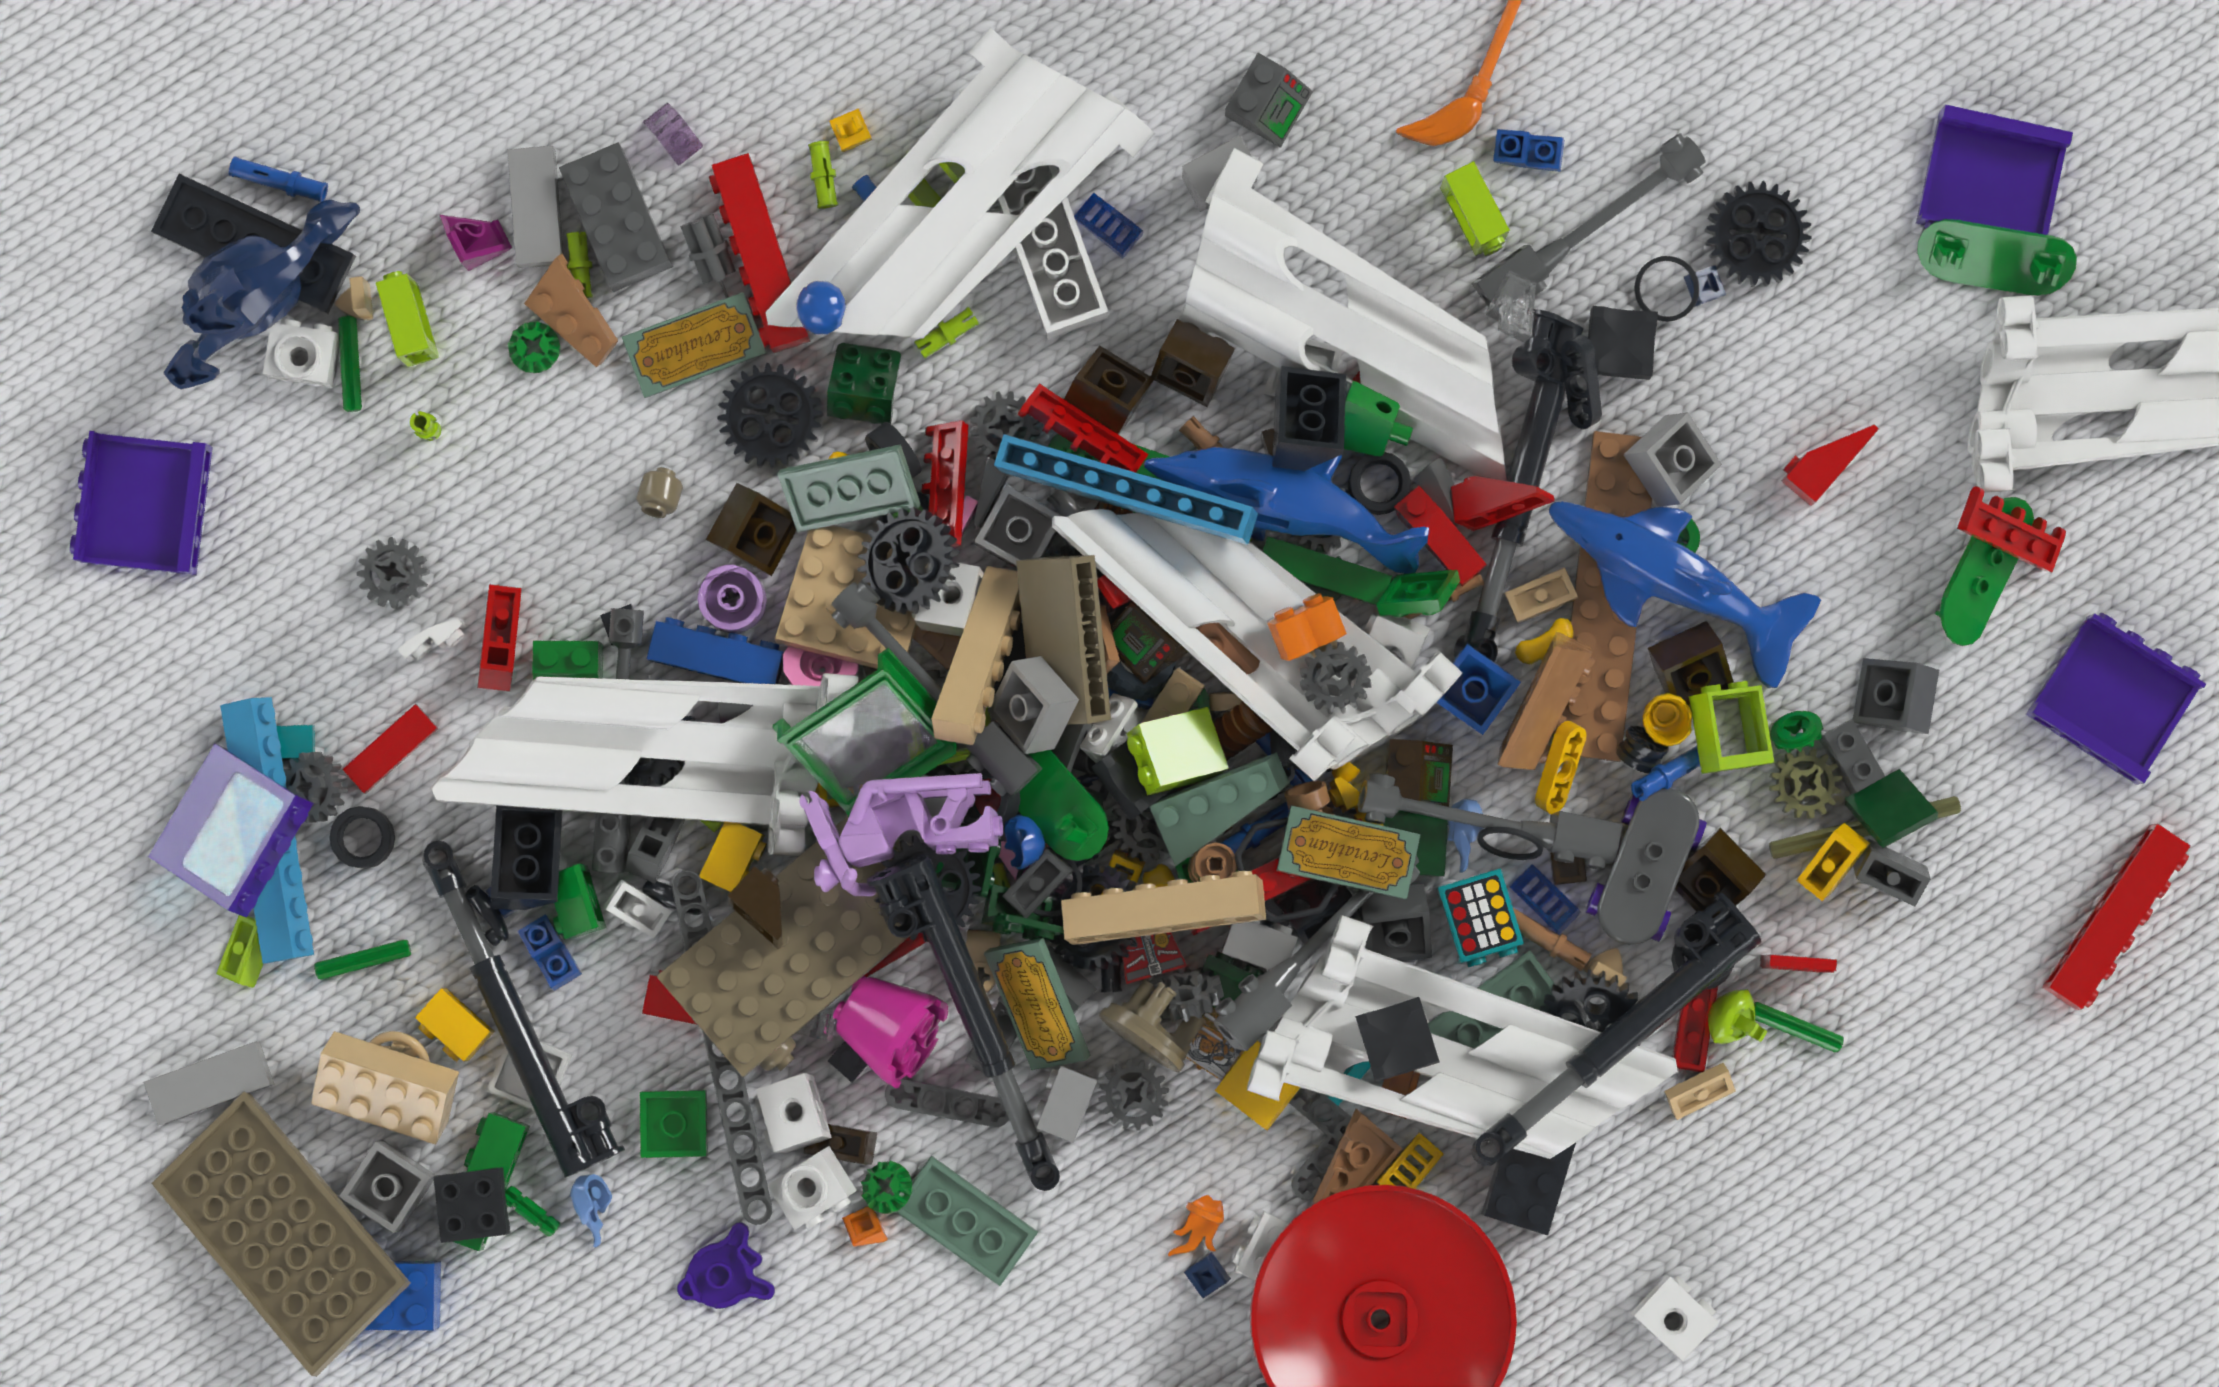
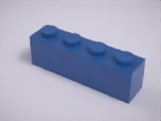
[646,617,784,684]

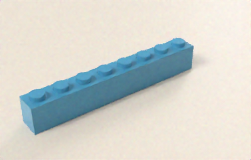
[994,434,1258,545]
[220,697,314,964]

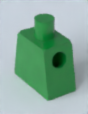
[1344,381,1413,456]

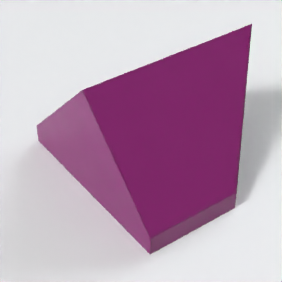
[440,215,512,271]

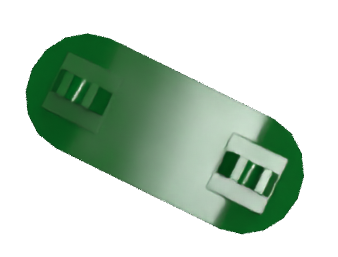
[1917,219,2077,296]
[1935,497,2034,646]
[1018,750,1109,861]

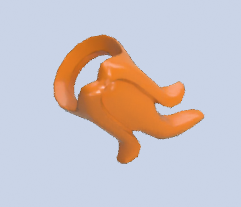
[1168,1195,1224,1256]

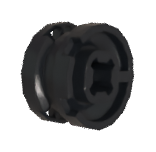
[1616,726,1669,774]

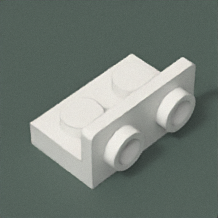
[1080,693,1143,763]
[1232,1211,1289,1281]

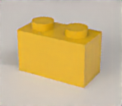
[699,822,767,892]
[1796,823,1870,901]
[415,988,495,1062]

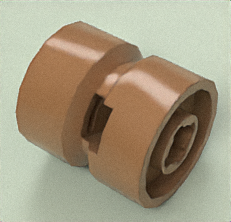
[1284,781,1334,815]
[1187,843,1237,882]

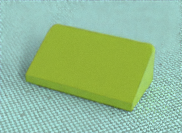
[216,915,263,988]

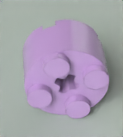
[698,565,767,633]

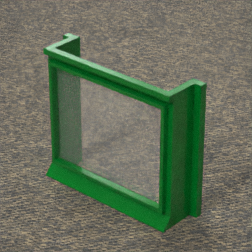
[772,648,956,817]

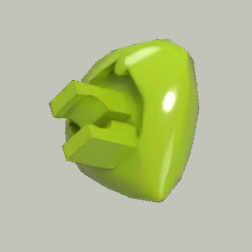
[1708,989,1768,1044]

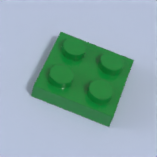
[1376,570,1460,618]
[640,1090,708,1158]

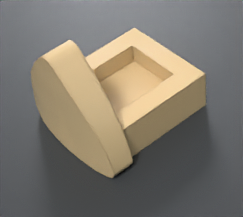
[335,276,373,320]
[1583,948,1627,987]

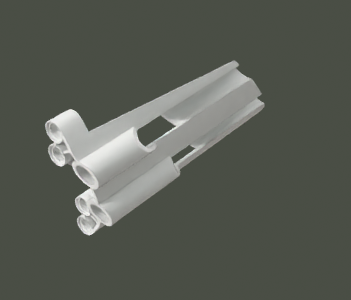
[766,28,1155,338]
[1178,148,1507,481]
[1968,295,2219,492]
[1052,509,1463,781]
[430,673,858,857]
[1247,915,1678,1159]

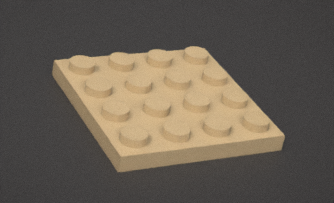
[775,525,928,669]

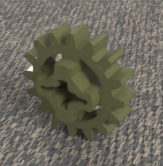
[1769,748,1842,819]

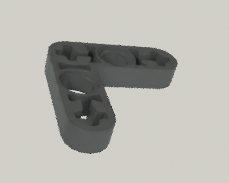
[1289,1088,1352,1200]

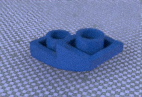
[1493,129,1565,172]
[518,914,582,991]

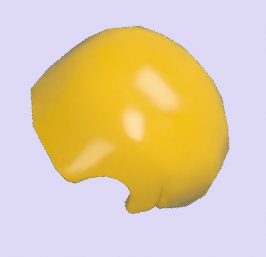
[1642,693,1692,747]

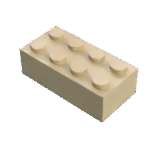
[311,1031,459,1145]

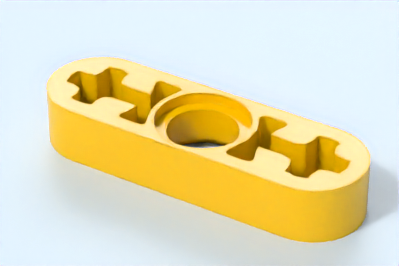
[1535,721,1586,814]

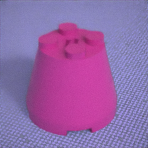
[833,976,948,1088]

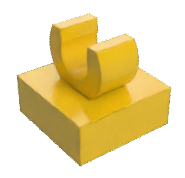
[829,108,872,153]

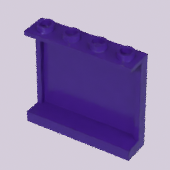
[1916,105,2073,235]
[70,430,213,575]
[2026,613,2206,785]

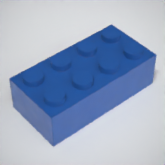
[364,1261,441,1331]

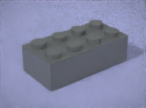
[559,142,673,292]

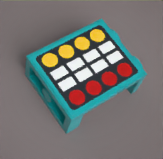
[1436,868,1524,967]

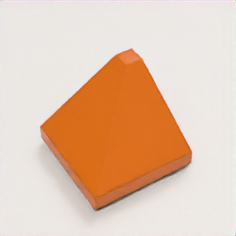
[842,1206,888,1247]

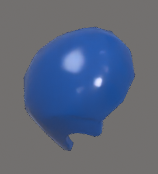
[796,281,846,335]
[1004,815,1045,870]

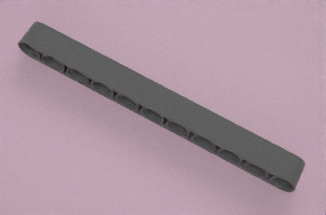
[672,871,772,1225]

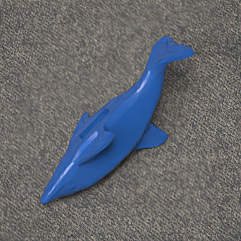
[1144,447,1429,574]
[1549,501,1821,688]

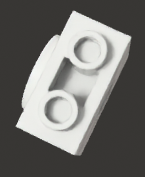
[263,319,339,387]
[912,563,984,636]
[1364,614,1431,669]
[755,1073,832,1154]
[768,1146,857,1230]
[1631,1275,1719,1361]

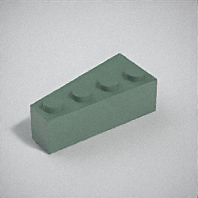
[1150,752,1289,866]

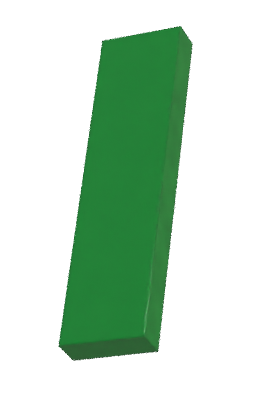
[1263,536,1392,606]

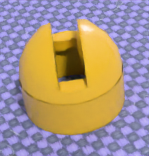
[1332,762,1361,783]

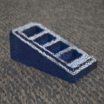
[1074,193,1143,259]
[1509,864,1581,935]

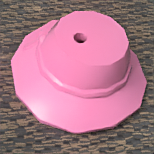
[783,646,859,686]

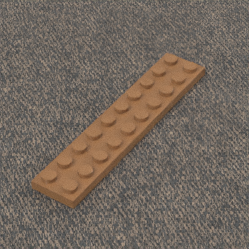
[1562,431,1652,762]

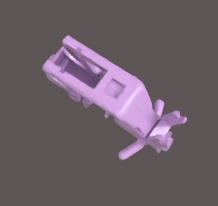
[799,773,1003,896]

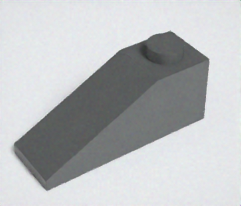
[625,778,685,884]

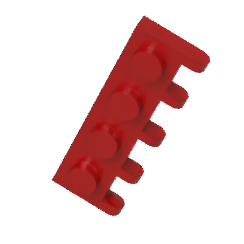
[1017,383,1149,473]
[921,420,969,547]
[1957,486,2066,572]

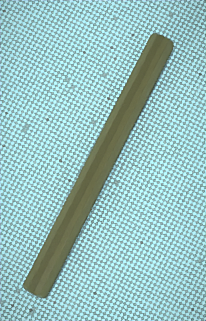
[1769,796,1961,859]

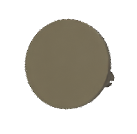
[1099,979,1206,1073]

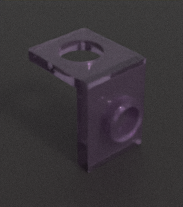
[643,102,703,166]

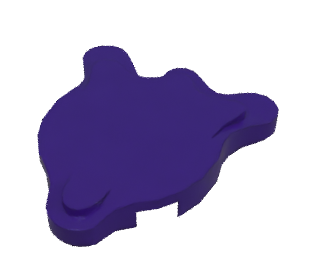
[677,1222,775,1309]

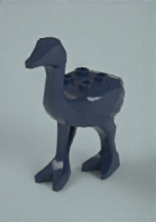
[163,200,360,389]

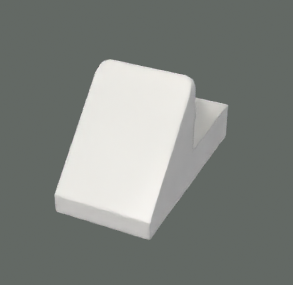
[603,880,672,939]

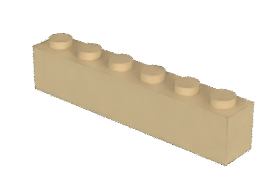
[931,566,1022,745]
[1061,871,1266,945]

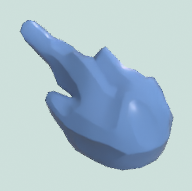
[1447,799,1484,873]
[570,1174,612,1248]

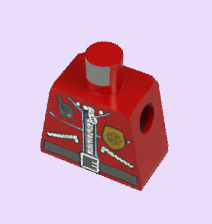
[1123,932,1187,984]

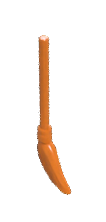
[1396,0,1522,146]

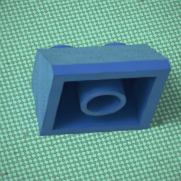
[1436,644,1521,735]

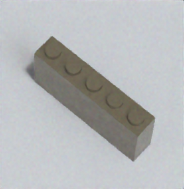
[1016,555,1111,724]

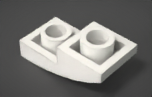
[397,619,468,661]

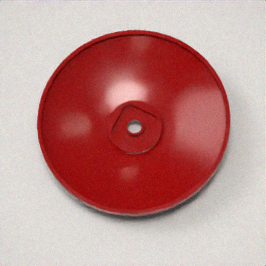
[1250,1185,1517,1387]

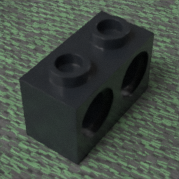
[1279,880,1360,945]

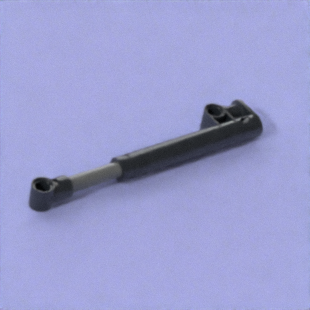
[1454,309,1584,662]
[422,840,625,1178]
[867,854,1060,1191]
[1471,892,1761,1166]

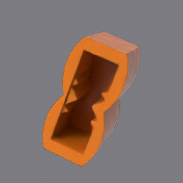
[1267,594,1347,661]

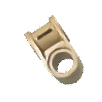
[966,929,1001,993]

